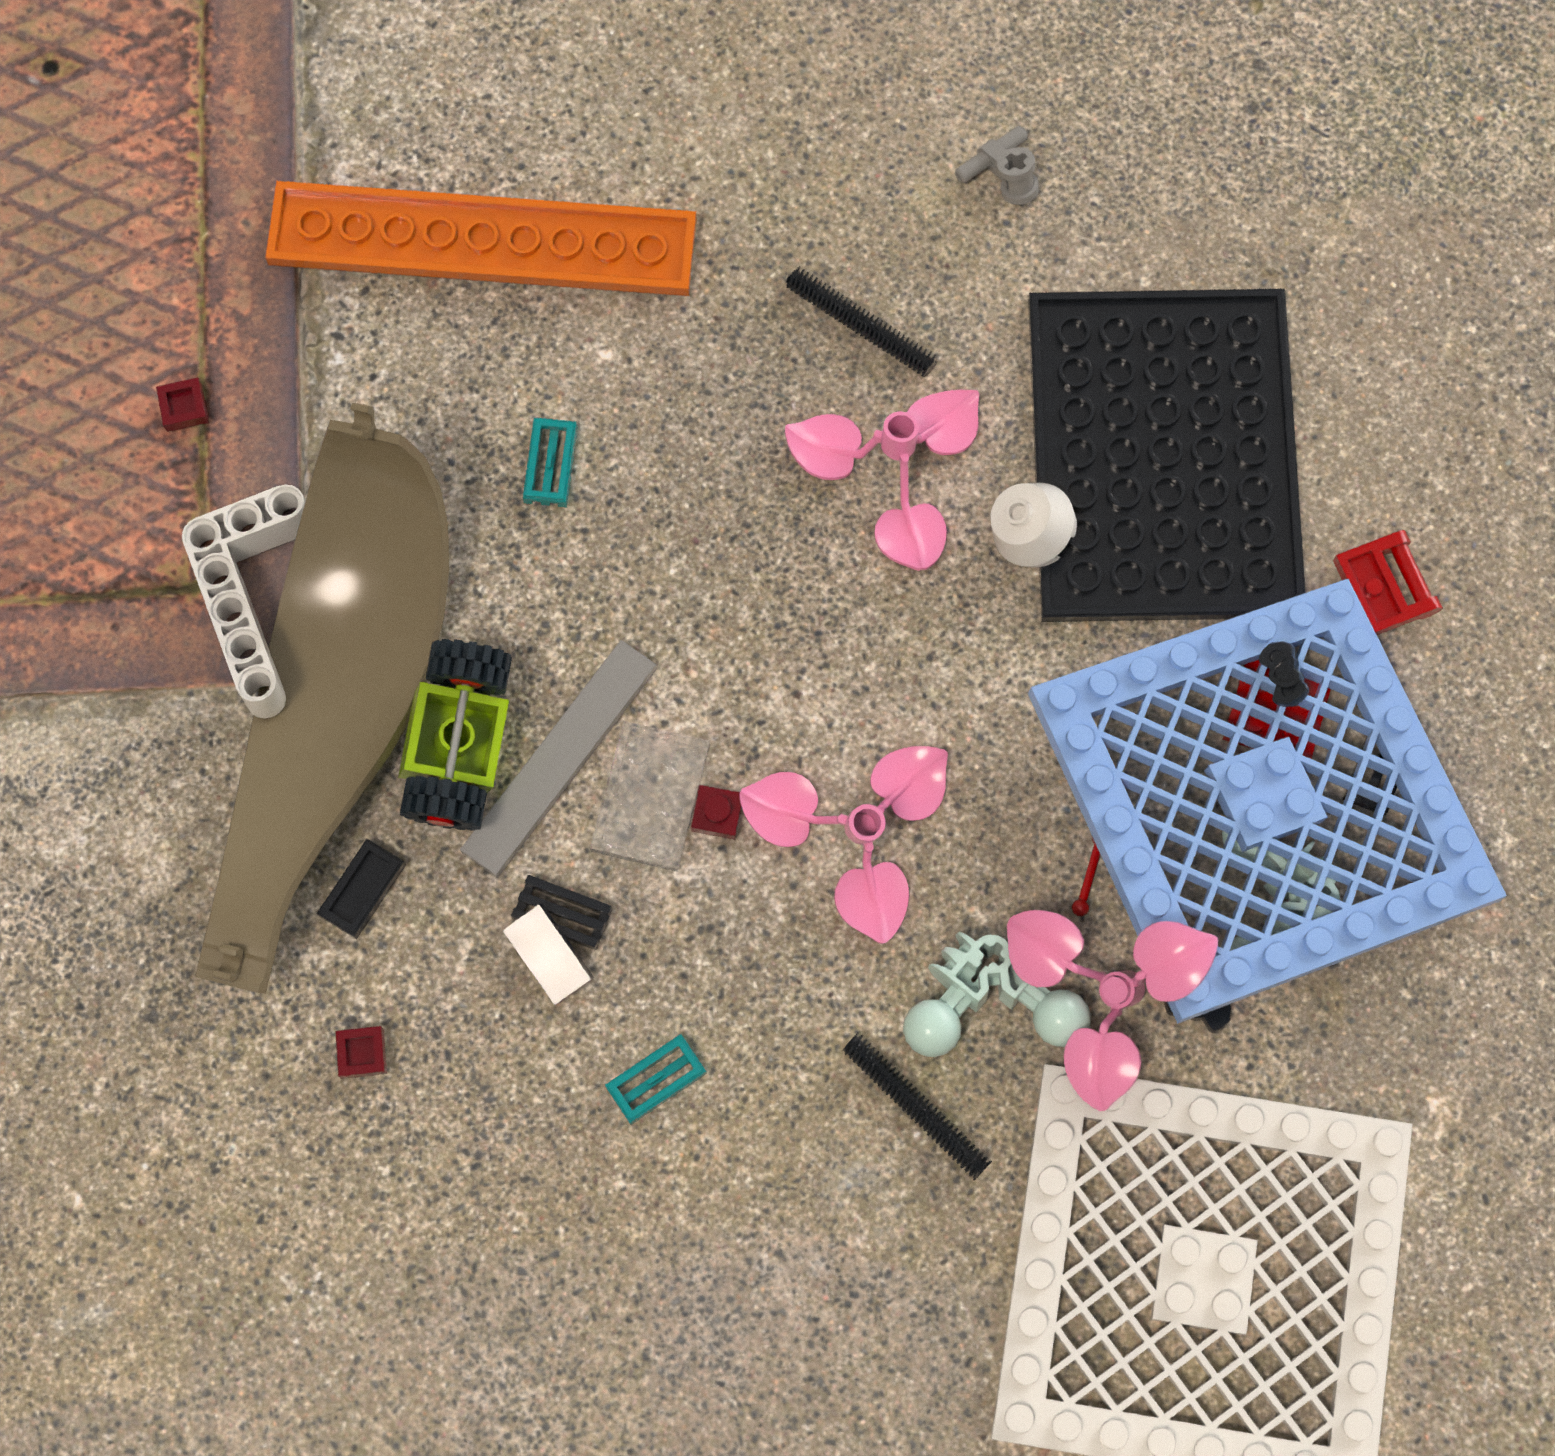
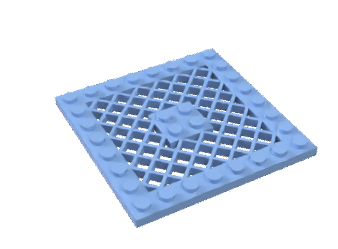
[1028,579,1507,1024]

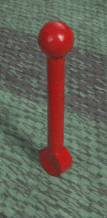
[1071,837,1101,917]

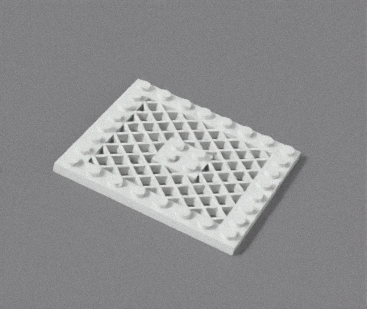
[991,1064,1412,1456]

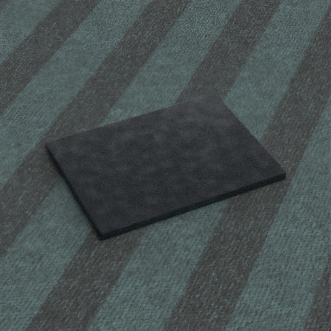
[1028,289,1306,622]

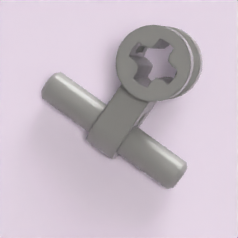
[955,126,1039,205]

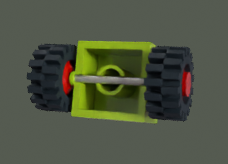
[398,639,512,831]

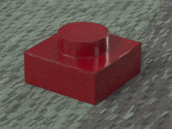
[156,377,209,432]
[691,785,742,840]
[335,1026,387,1079]

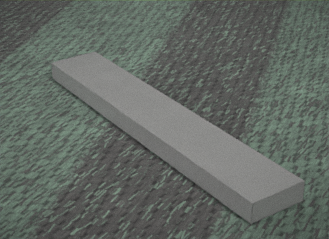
[460,640,657,878]

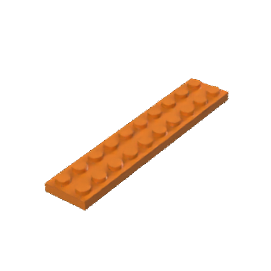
[265,181,697,296]

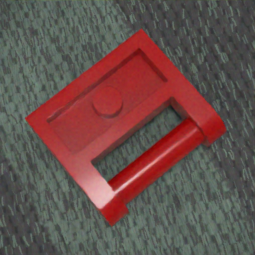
[1333,530,1443,635]

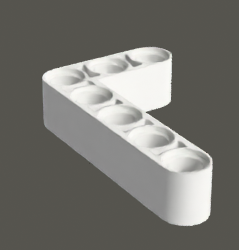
[182,484,305,719]

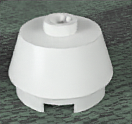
[990,483,1077,567]

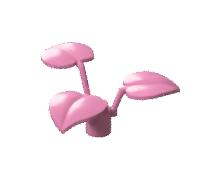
[785,390,979,571]
[739,746,948,944]
[1007,910,1218,1111]

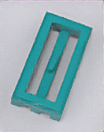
[523,418,578,508]
[605,1034,707,1125]

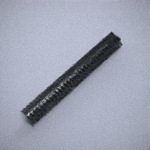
[785,266,937,377]
[842,1032,992,1181]

